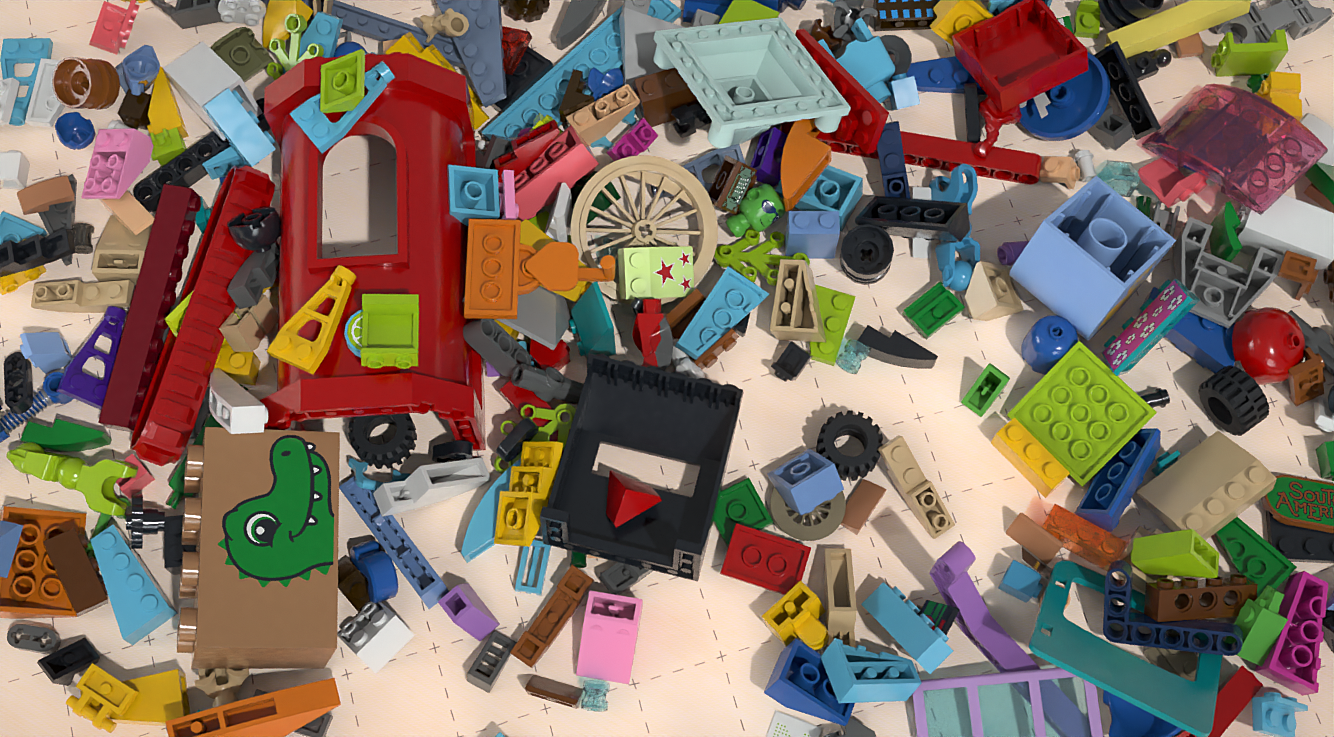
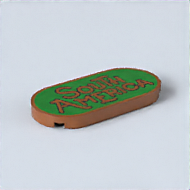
[1261,475,1334,533]

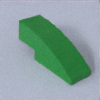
[20,419,112,452]

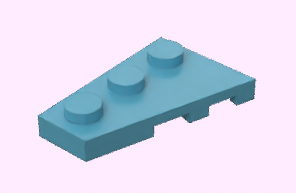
[283,11,343,74]

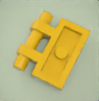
[66,663,139,733]

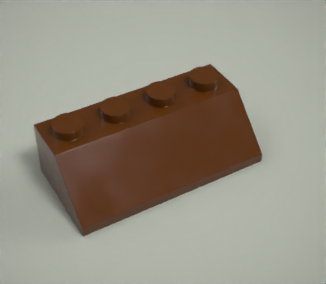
[632,67,699,127]

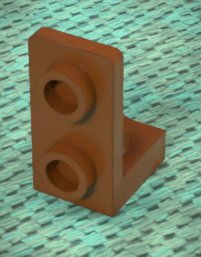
[1278,250,1319,301]

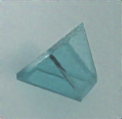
[1097,160,1140,197]

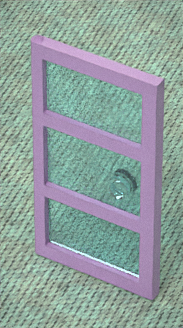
[912,667,1103,737]

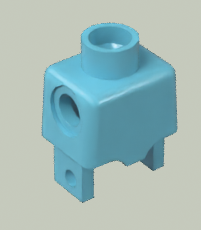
[818,17,895,104]

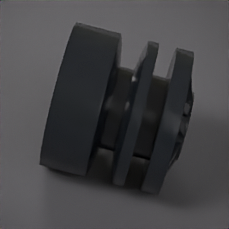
[1098,0,1164,29]
[840,224,894,285]

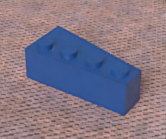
[1138,287,1236,374]

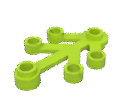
[267,14,324,80]
[714,229,810,286]
[494,404,576,474]

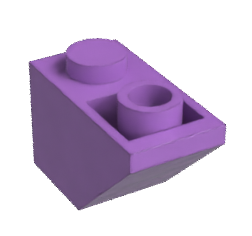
[438,583,500,641]

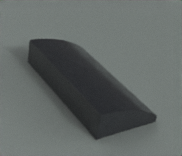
[1093,41,1161,140]

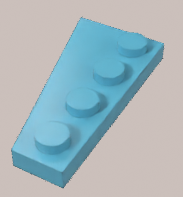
[675,266,769,360]

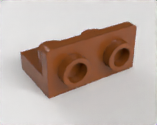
[1288,347,1326,406]

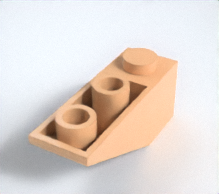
[566,84,640,146]

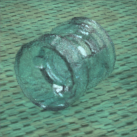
[835,339,870,374]
[581,680,610,712]

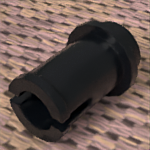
[1140,388,1170,408]

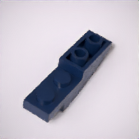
[877,121,911,199]

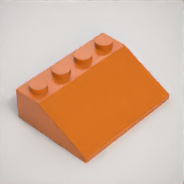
[0,506,86,619]

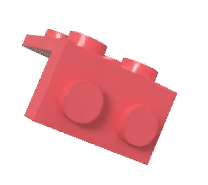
[89,0,139,55]
[1137,157,1212,208]

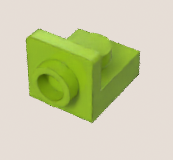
[1074,0,1101,39]

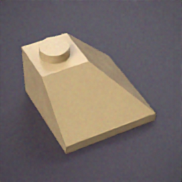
[965,261,1024,321]

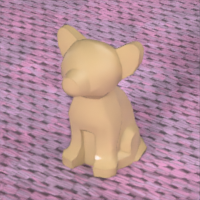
[420,8,469,43]

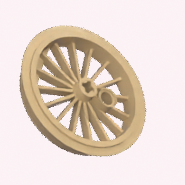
[571,155,718,305]

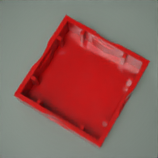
[952,0,1088,113]

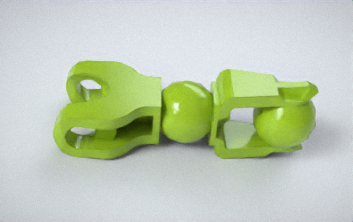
[6,442,138,516]

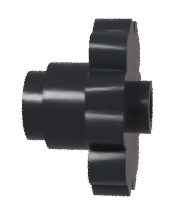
[126,495,165,549]

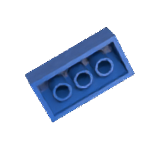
[1075,428,1161,532]

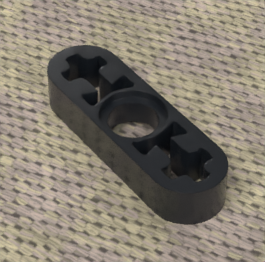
[964,82,980,143]
[4,352,33,414]

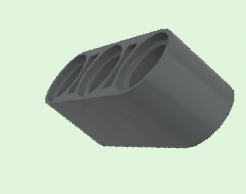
[463,319,531,377]

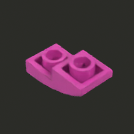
[606,118,658,161]

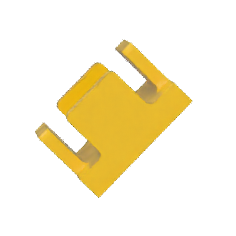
[930,0,995,47]

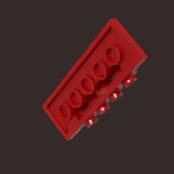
[795,29,889,154]

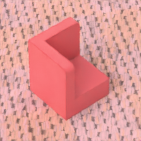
[116,454,155,499]

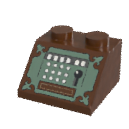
[708,155,757,215]

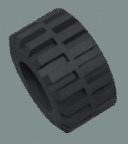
[1198,365,1270,436]
[816,410,883,481]
[348,413,417,469]

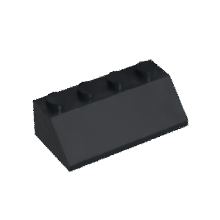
[855,196,970,243]

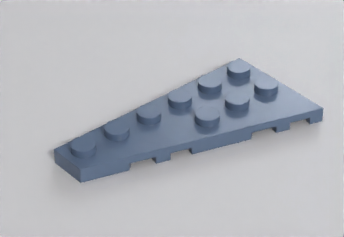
[436,0,507,108]

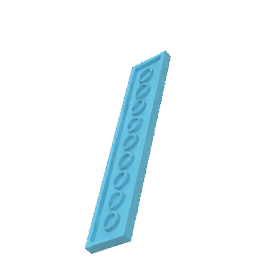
[481,0,681,141]

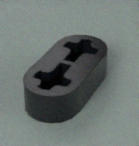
[496,418,539,462]
[431,440,473,463]

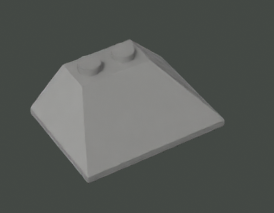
[462,286,572,350]

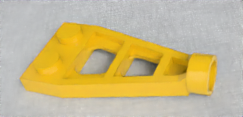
[267,265,356,374]

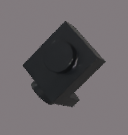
[771,341,813,382]

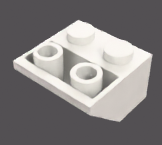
[337,602,415,674]

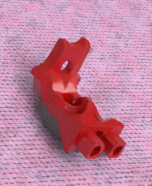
[632,299,673,371]

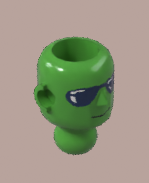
[725,184,786,238]

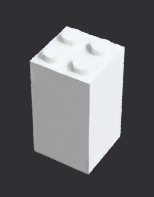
[163,41,263,141]
[1235,186,1334,278]

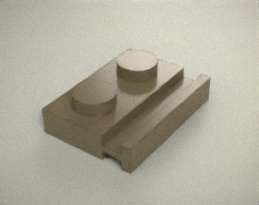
[1143,630,1198,681]

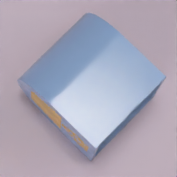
[1009,176,1177,341]

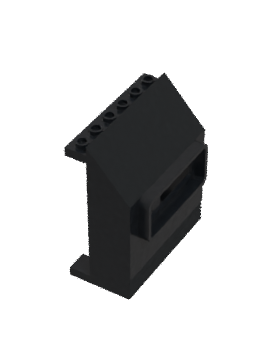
[540,354,744,582]

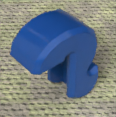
[350,540,398,603]

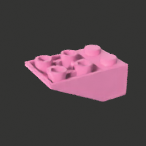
[81,128,154,199]
[576,590,643,685]

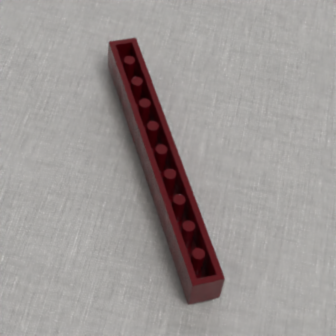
[98,184,201,433]

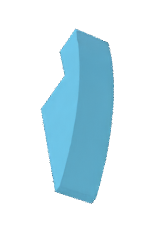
[461,459,521,563]

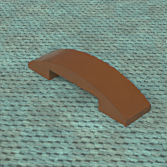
[510,565,594,668]

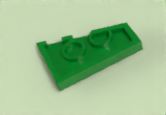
[1214,517,1297,598]

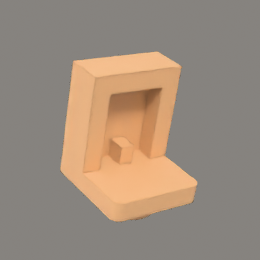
[1039,157,1080,189]

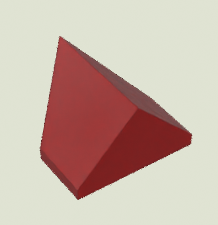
[606,470,662,528]

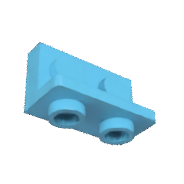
[1252,692,1308,737]

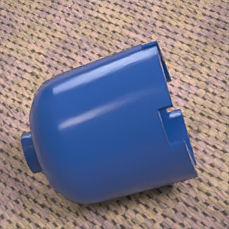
[1021,315,1078,375]

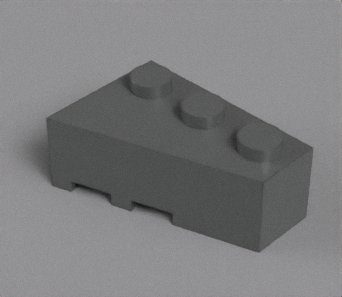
[170,0,223,29]

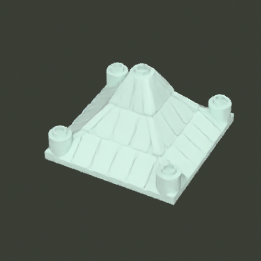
[653,17,851,148]

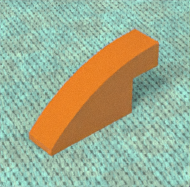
[781,118,832,212]

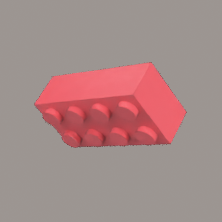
[514,125,599,222]

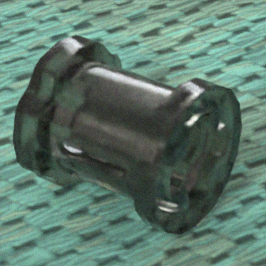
[71,223,95,254]

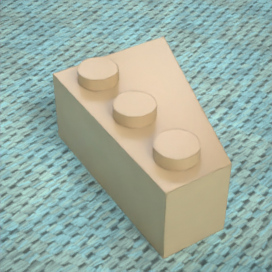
[770,259,826,342]

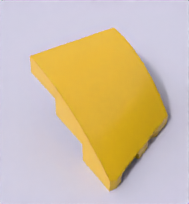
[263,0,313,50]

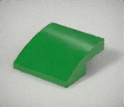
[1209,201,1243,263]

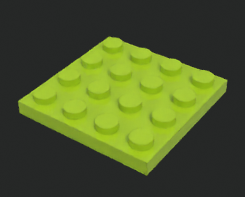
[1007,341,1157,487]

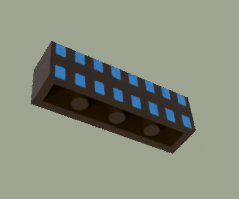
[872,0,940,31]

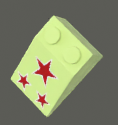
[618,246,694,300]

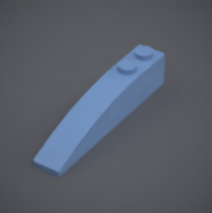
[339,476,449,609]

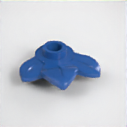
[587,67,623,102]

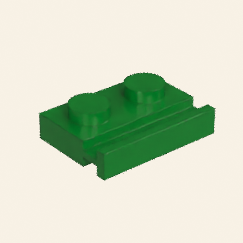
[902,281,965,340]

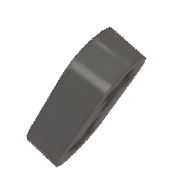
[7,624,61,654]

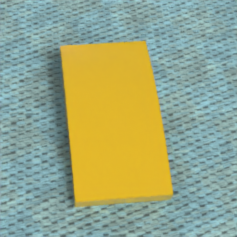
[494,442,563,547]

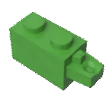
[1225,585,1288,667]

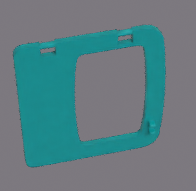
[1029,560,1223,737]

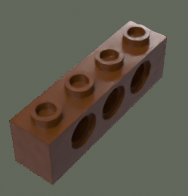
[1144,574,1258,622]

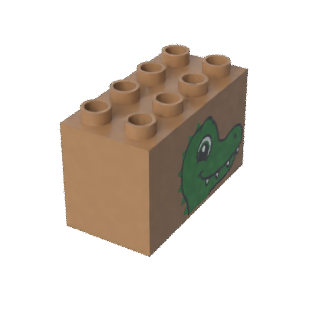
[177,427,340,669]

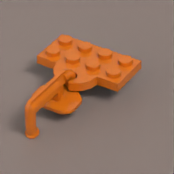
[464,219,616,319]

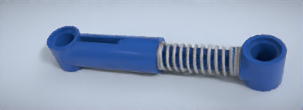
[0,372,74,443]

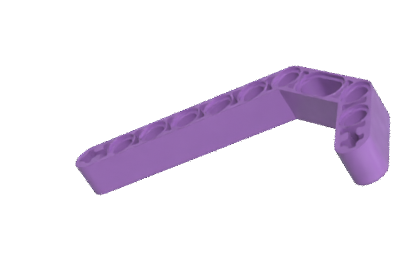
[929,541,1104,737]

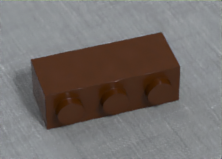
[43,528,108,617]

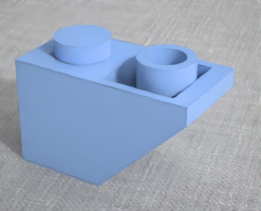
[20,332,73,374]

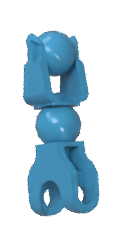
[929,164,980,292]

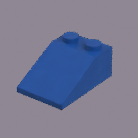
[764,638,855,726]

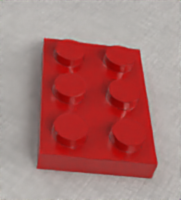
[720,523,811,595]

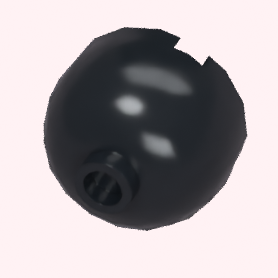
[227,207,281,253]

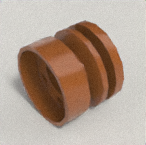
[52,57,120,110]

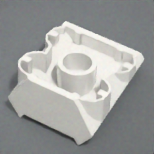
[545,183,573,242]

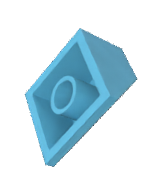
[447,165,500,226]

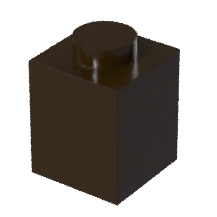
[118,89,152,130]

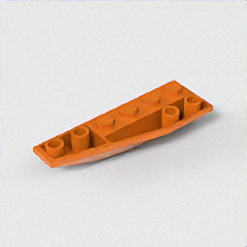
[165,678,341,737]

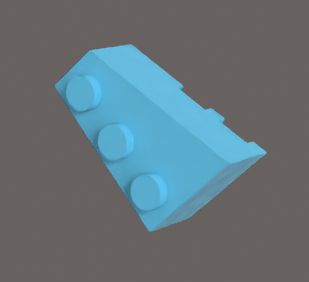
[202,88,276,167]
[820,638,922,703]

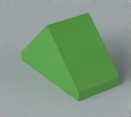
[961,363,1010,417]

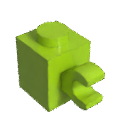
[150,127,187,167]

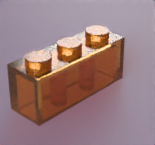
[1041,504,1127,571]

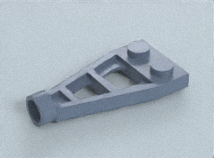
[650,144,753,198]

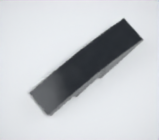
[0,228,76,277]

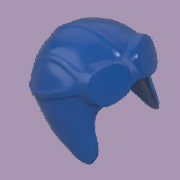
[1103,663,1182,737]

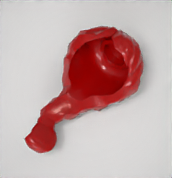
[974,96,1022,158]

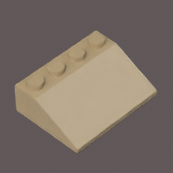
[1137,431,1277,541]

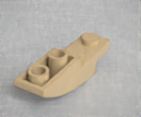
[31,280,134,313]
[878,435,955,539]

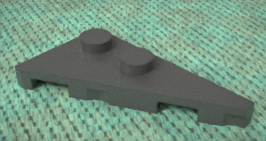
[38,174,77,266]

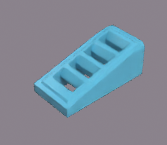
[202,146,259,180]

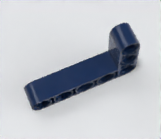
[1103,560,1243,656]

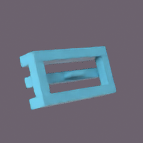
[515,540,551,596]

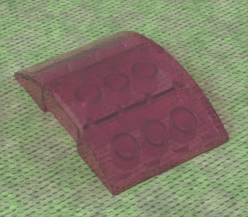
[1142,84,1328,215]

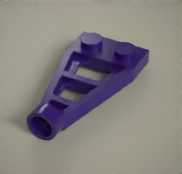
[57,306,127,410]

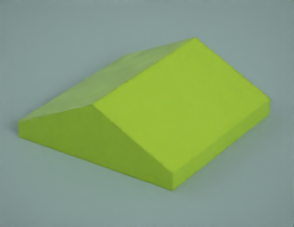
[320,49,365,113]

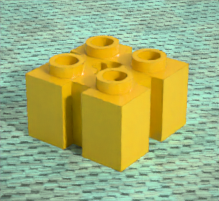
[1252,71,1302,140]

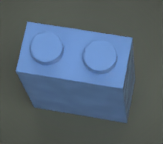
[785,211,840,259]

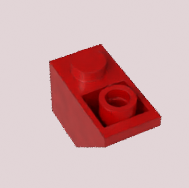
[530,338,571,371]

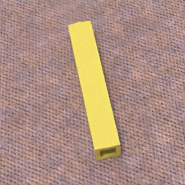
[1104,0,1251,59]

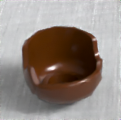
[809,18,842,54]

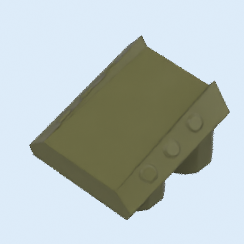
[211,27,274,83]

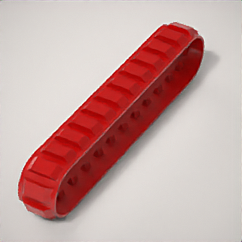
[130,165,275,466]

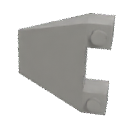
[619,0,720,91]
[1172,217,1284,328]

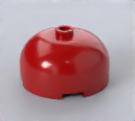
[1232,307,1305,385]

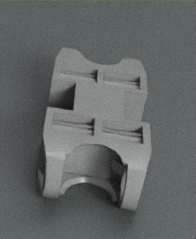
[1214,0,1334,43]

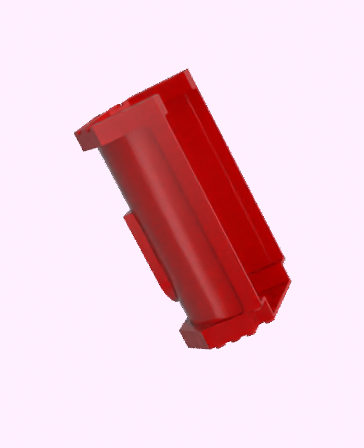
[259,52,486,451]

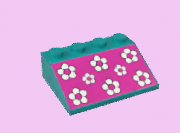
[1102,279,1200,376]

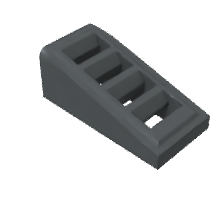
[466,630,517,693]

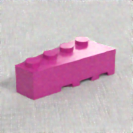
[1254,571,1328,696]

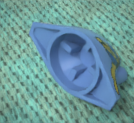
[122,45,160,95]

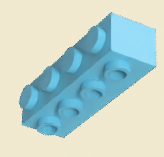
[861,582,953,674]

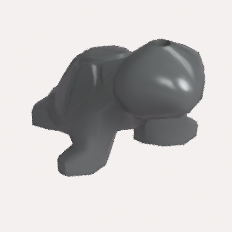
[832,0,878,42]

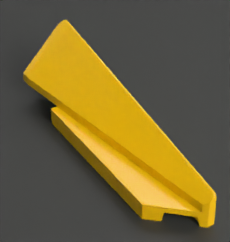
[386,32,489,130]

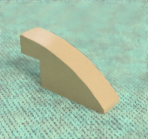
[824,548,857,649]

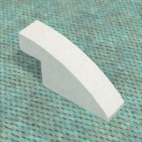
[373,458,491,517]

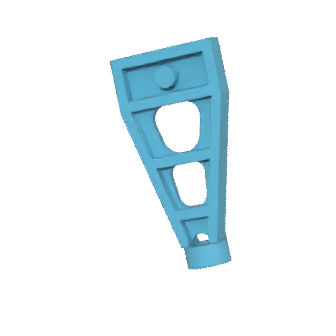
[0,38,53,126]
[290,61,395,153]

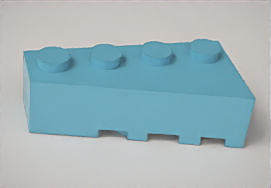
[90,525,178,645]

